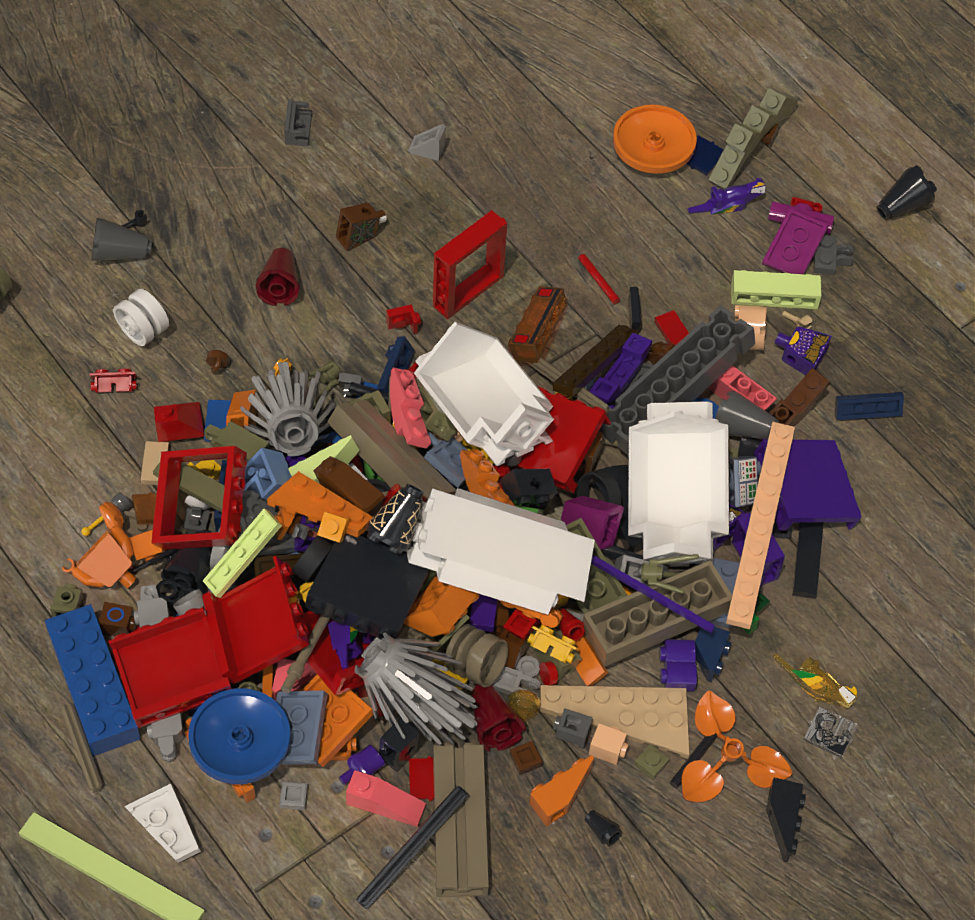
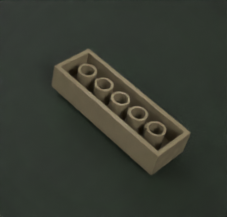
[582,560,732,667]

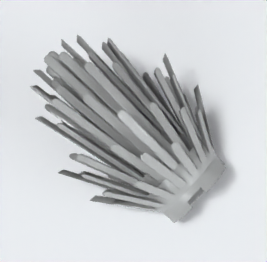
[240,362,335,456]
[355,633,478,745]

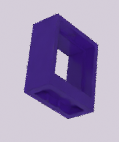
[731,513,785,586]

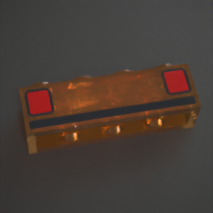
[508,286,567,363]

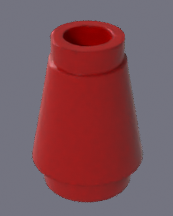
[558,609,585,641]

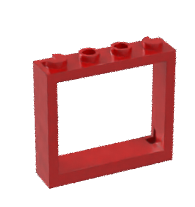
[433,210,507,320]
[151,446,248,550]

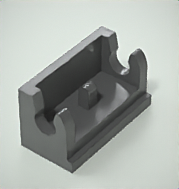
[284,99,312,146]

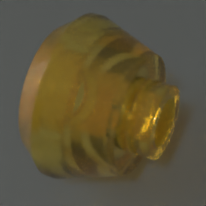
[508,690,541,721]

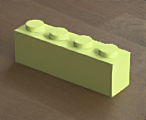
[731,270,821,309]

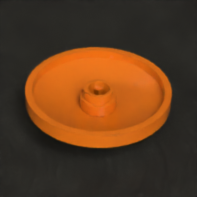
[613,105,697,174]

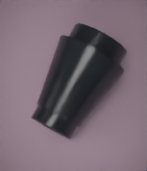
[585,810,622,846]

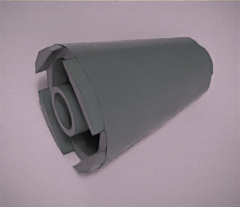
[91,218,152,261]
[715,390,779,440]

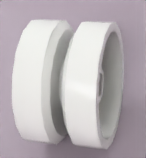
[113,289,169,346]

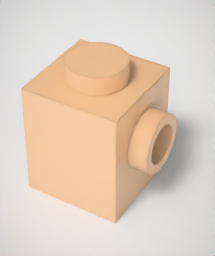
[589,724,629,765]

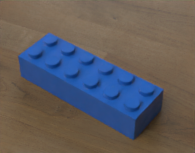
[44,604,140,756]

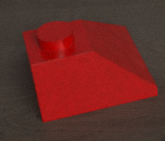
[154,402,204,442]

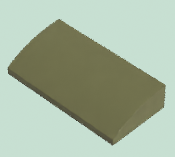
[566,518,628,614]

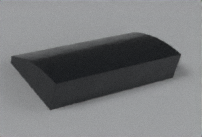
[590,465,643,553]

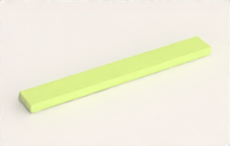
[19,812,205,920]

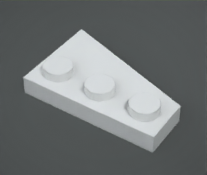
[125,784,201,863]

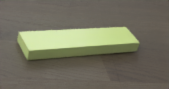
[203,508,282,598]

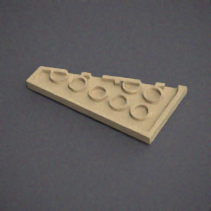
[540,685,689,759]

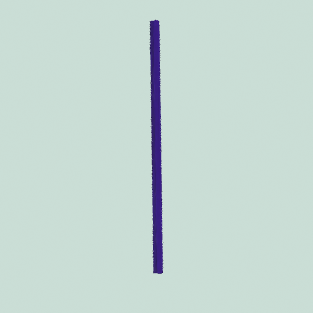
[591,555,715,633]

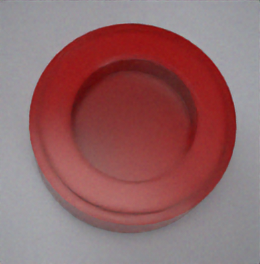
[539,661,558,686]

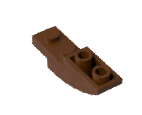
[759,368,830,441]

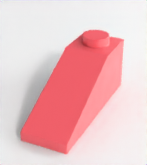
[346,770,426,827]

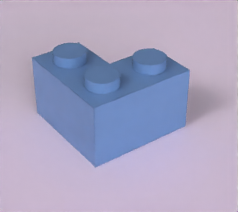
[243,448,291,500]

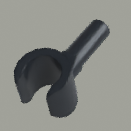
[122,210,147,228]

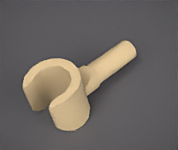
[782,311,812,329]

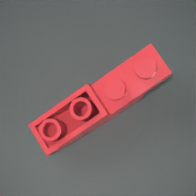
[390,367,431,449]

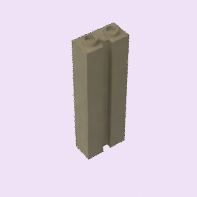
[327,400,456,501]
[433,742,489,897]

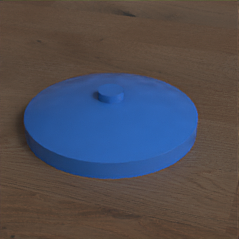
[188,688,290,784]

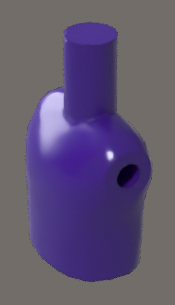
[338,745,385,785]

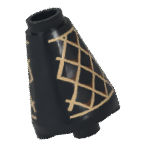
[365,483,424,555]

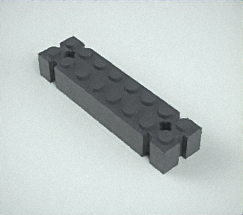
[599,305,755,455]

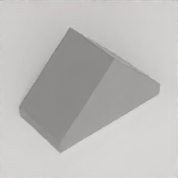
[408,124,446,161]

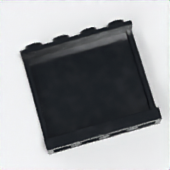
[305,533,431,639]

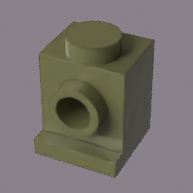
[50,584,83,617]

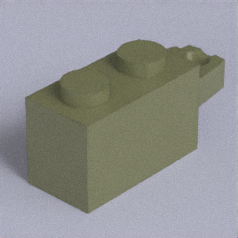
[419,385,456,441]
[204,421,270,462]

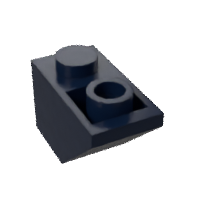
[695,626,732,682]

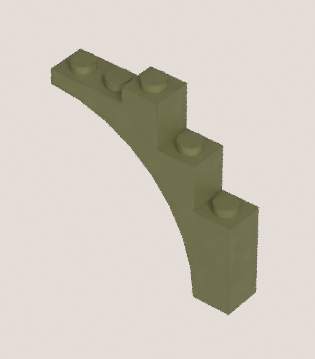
[709,88,799,189]

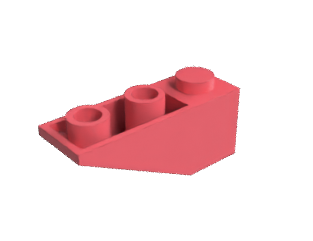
[708,365,777,411]

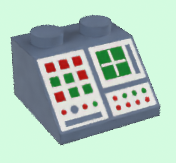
[728,456,761,507]

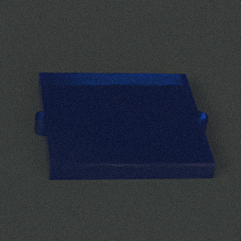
[686,135,724,176]

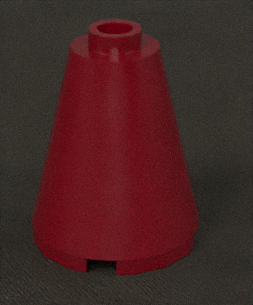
[255,248,299,306]
[471,685,526,751]

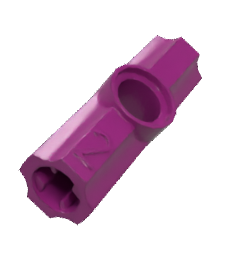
[768,201,835,234]

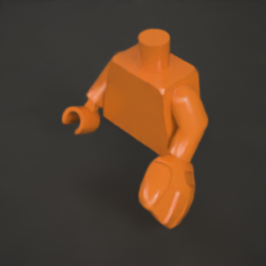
[62,502,136,588]

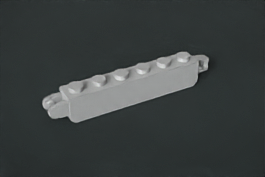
[134,585,185,762]

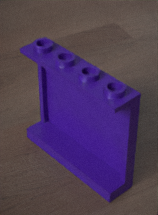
[754,439,862,530]

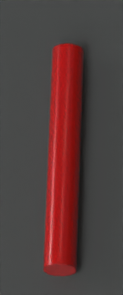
[578,254,620,305]

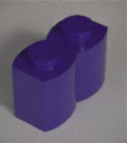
[659,639,697,691]

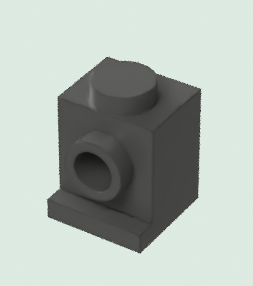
[553,708,593,749]

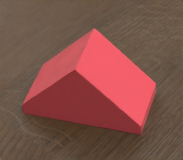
[272,659,317,701]

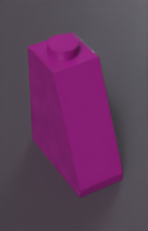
[560,496,624,550]

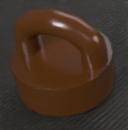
[206,350,229,374]

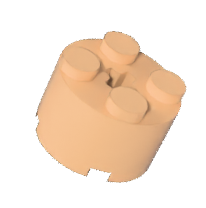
[735,305,767,350]

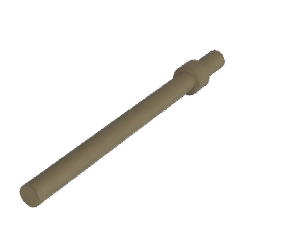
[281,615,330,693]

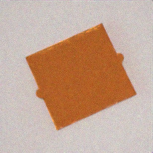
[132,492,176,524]

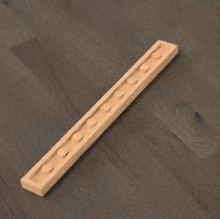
[726,422,795,629]

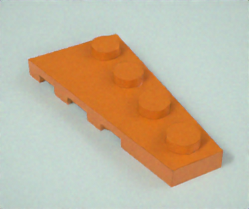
[267,471,372,538]

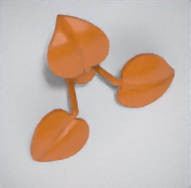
[681,690,792,802]

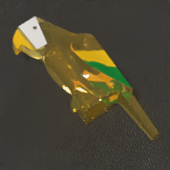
[773,653,857,708]

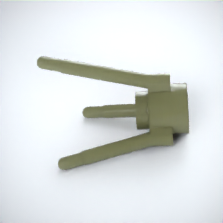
[292,361,340,406]
[641,554,699,594]

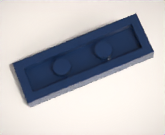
[377,336,415,393]
[835,392,904,420]

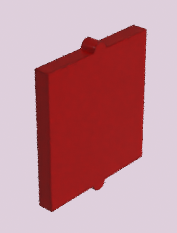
[409,756,434,802]

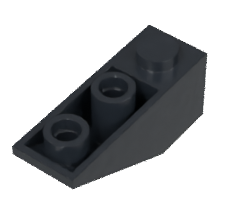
[766,777,806,862]

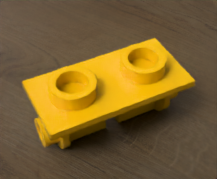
[527,624,580,664]

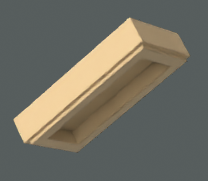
[141,441,169,485]

